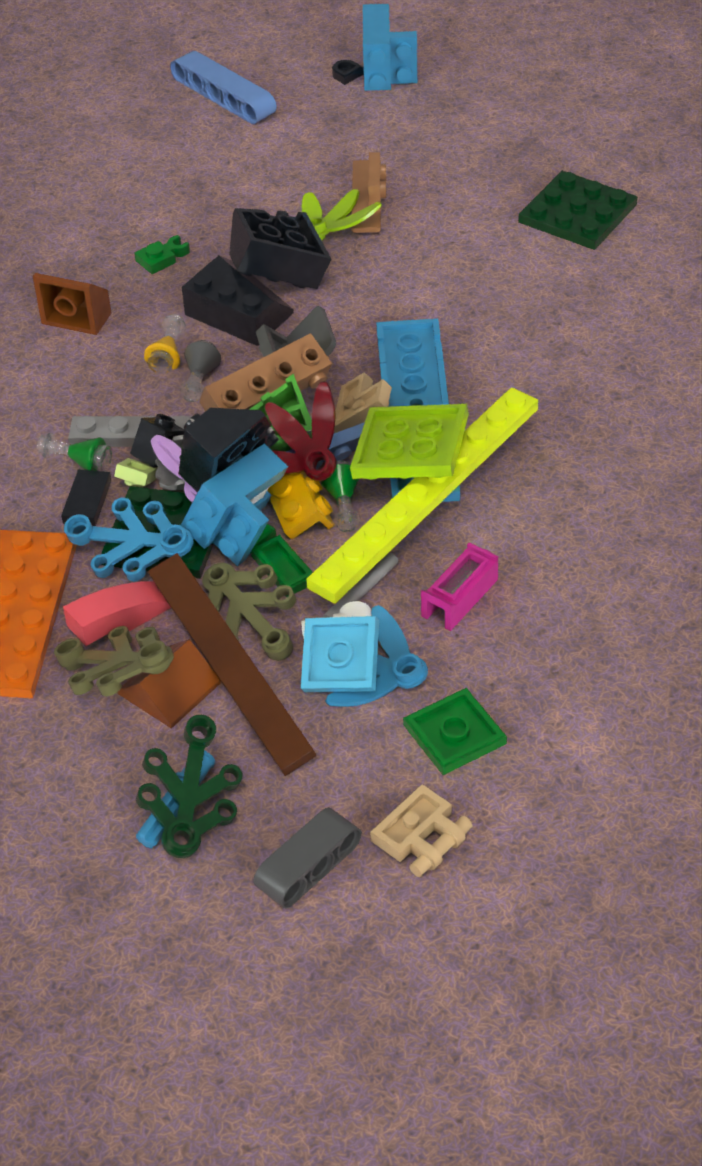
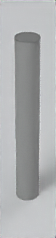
[323,553,398,618]

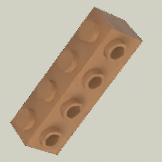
[199,333,332,411]

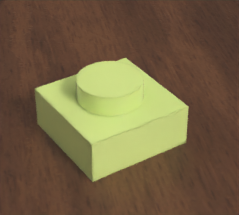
[114,458,158,487]

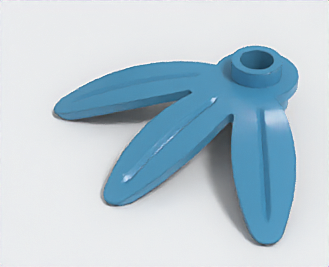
[325,605,428,707]

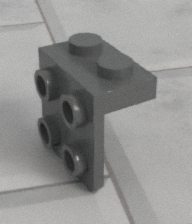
[256,306,336,357]

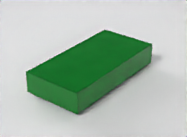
[251,535,313,597]

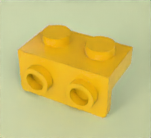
[267,471,335,539]

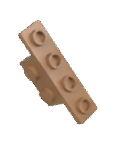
[351,152,386,233]

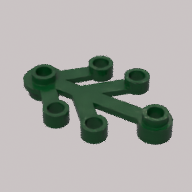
[136,715,243,858]

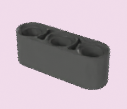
[253,807,362,908]

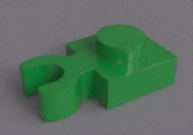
[134,235,190,274]

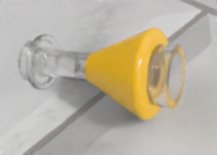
[144,314,186,374]

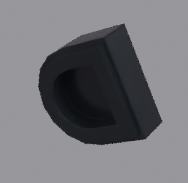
[332,60,364,85]

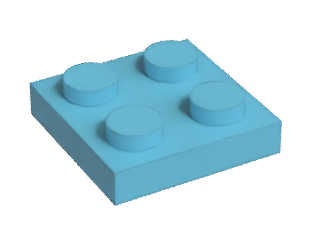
[301,616,379,692]

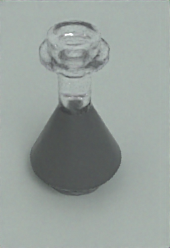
[180,340,221,402]

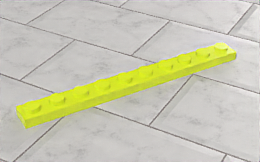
[306,387,538,604]

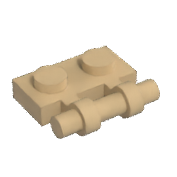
[370,784,473,877]

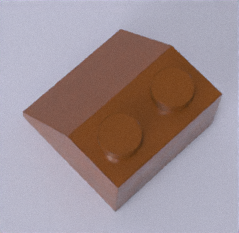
[33,273,112,335]

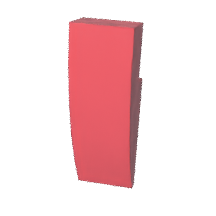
[63,581,171,646]

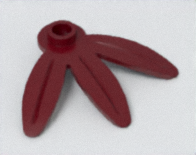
[265,381,336,481]

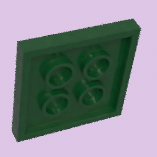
[518,170,638,250]
[101,486,214,579]

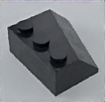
[229,208,332,289]
[182,255,294,346]
[178,408,279,493]

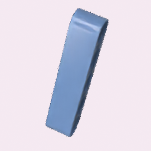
[170,50,277,124]

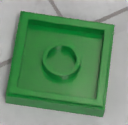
[403,688,507,775]

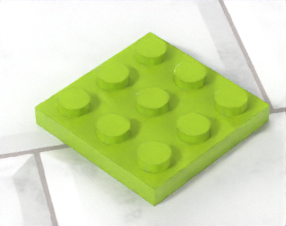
[350,404,469,480]

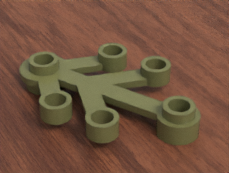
[202,563,296,661]
[54,626,174,697]

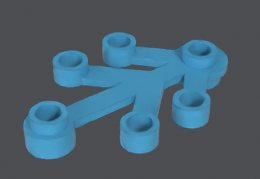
[64,497,193,582]

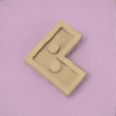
[334,372,392,433]

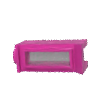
[421,542,499,631]

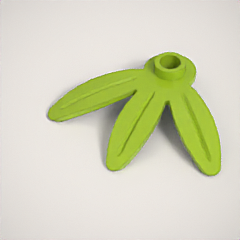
[301,189,382,240]

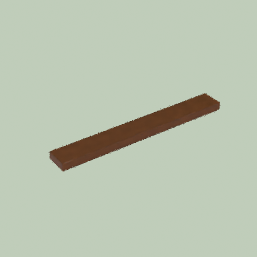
[148,553,317,776]

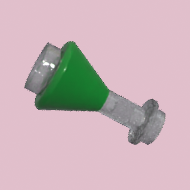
[37,433,112,471]
[320,460,361,532]

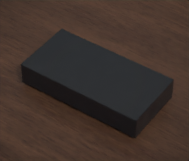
[61,469,111,526]

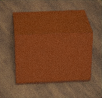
[117,639,221,729]

